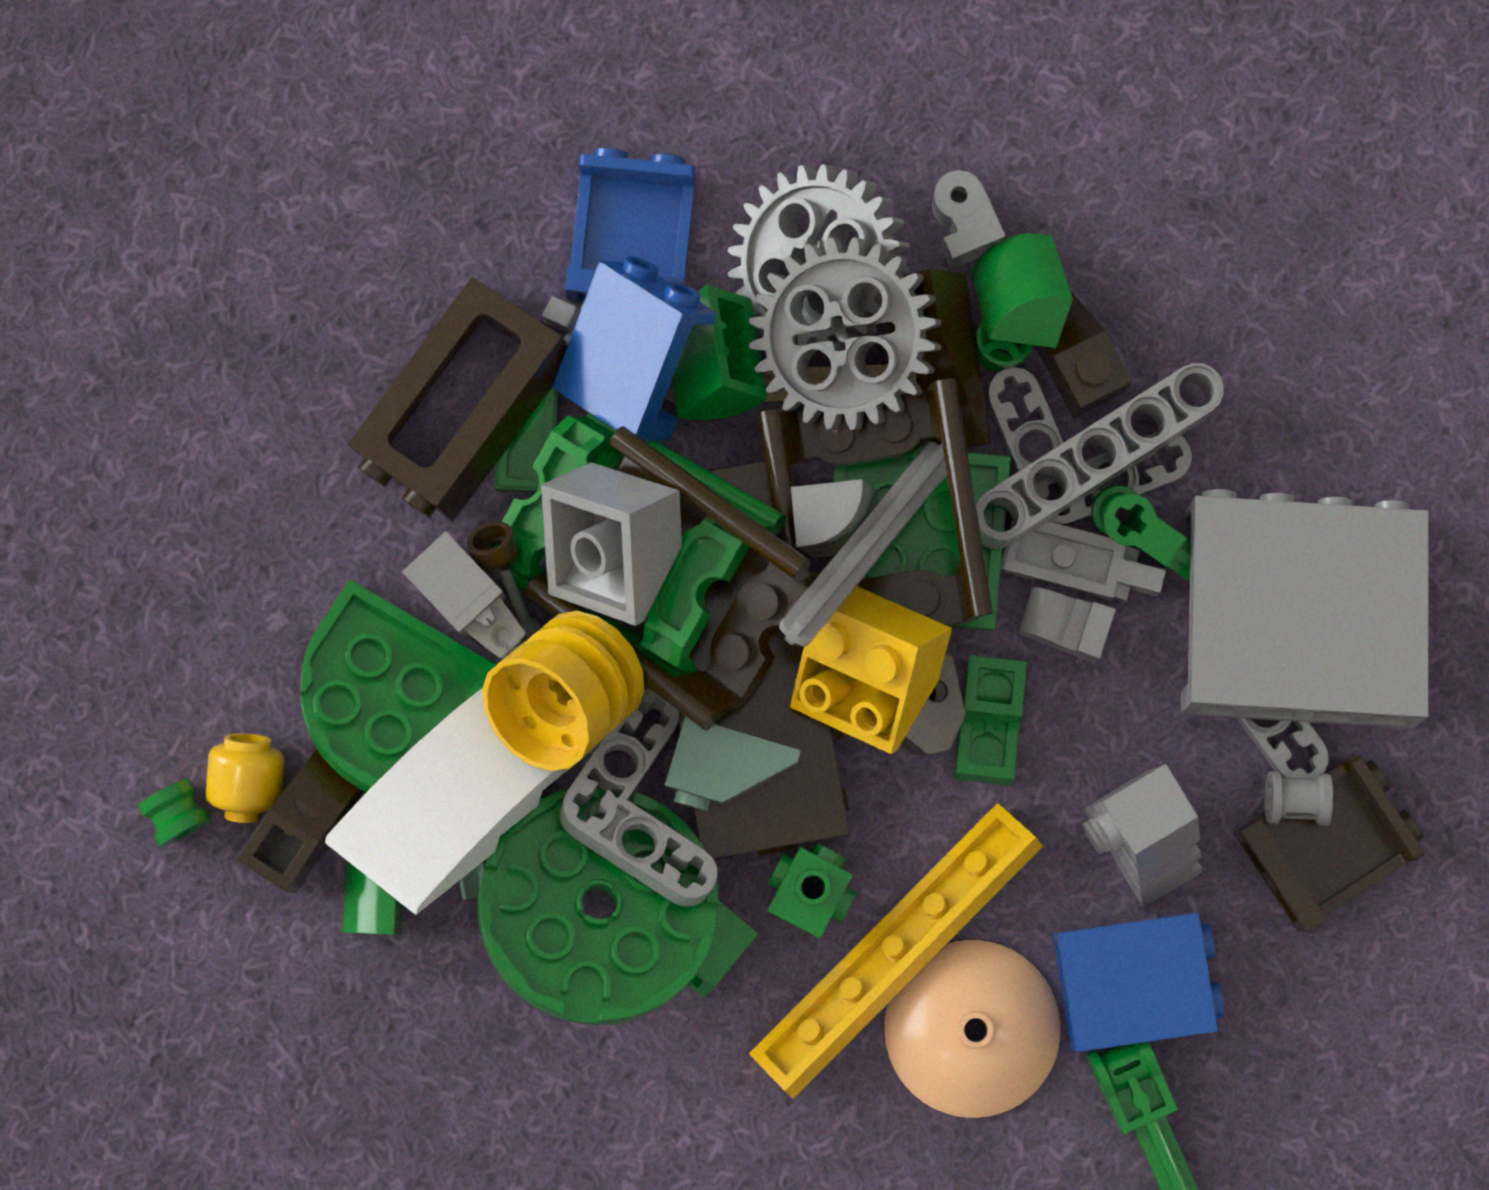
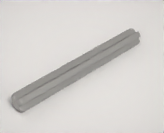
[779,442,947,647]

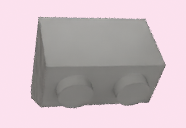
[541,462,682,626]

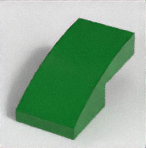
[954,655,1027,786]

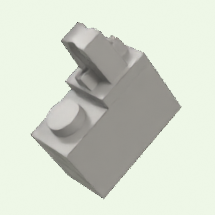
[402,531,527,660]

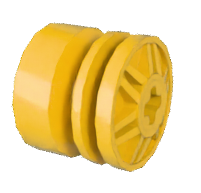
[482,611,644,771]

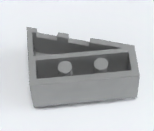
[1082,764,1203,908]

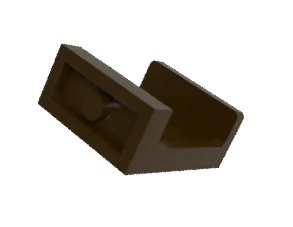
[1233,755,1425,932]

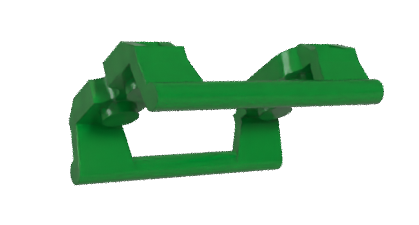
[495,413,786,677]

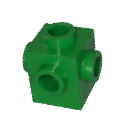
[767,843,857,939]

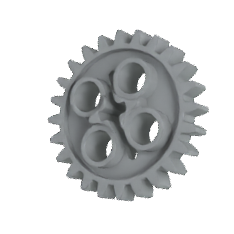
[728,164,910,353]
[749,238,941,430]

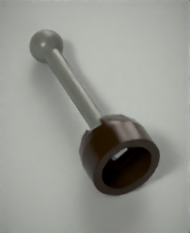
[467,521,541,640]

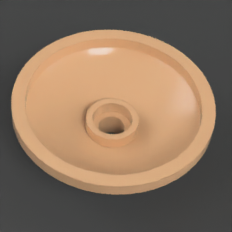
[884,940,1061,1118]

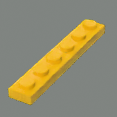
[749,803,1043,1099]

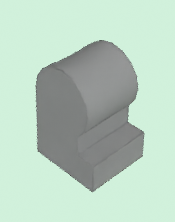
[932,170,1006,270]
[1017,587,1116,663]

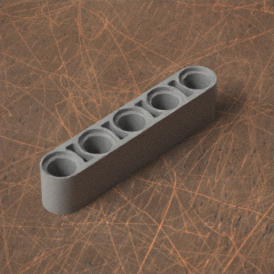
[976,363,1224,549]

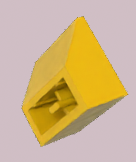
[790,586,952,754]

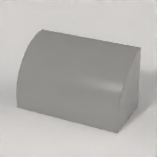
[791,479,878,558]

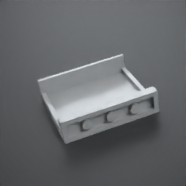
[1181,489,1429,729]

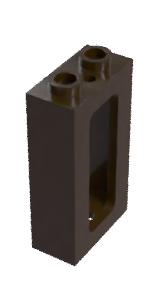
[347,277,568,522]

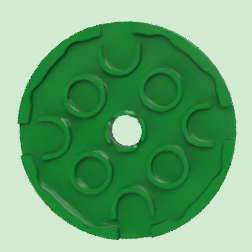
[478,785,719,1025]

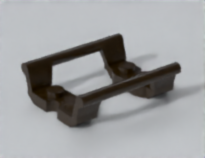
[758,378,993,647]
[525,426,818,731]

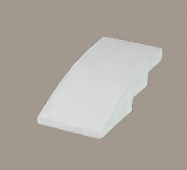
[325,688,580,915]

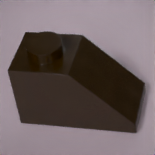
[1035,291,1133,419]

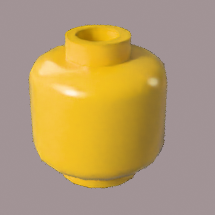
[206,733,284,823]

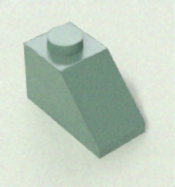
[665,716,801,812]

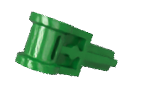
[1091,485,1191,582]
[1086,1042,1198,1190]

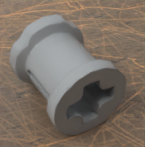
[1264,771,1333,826]

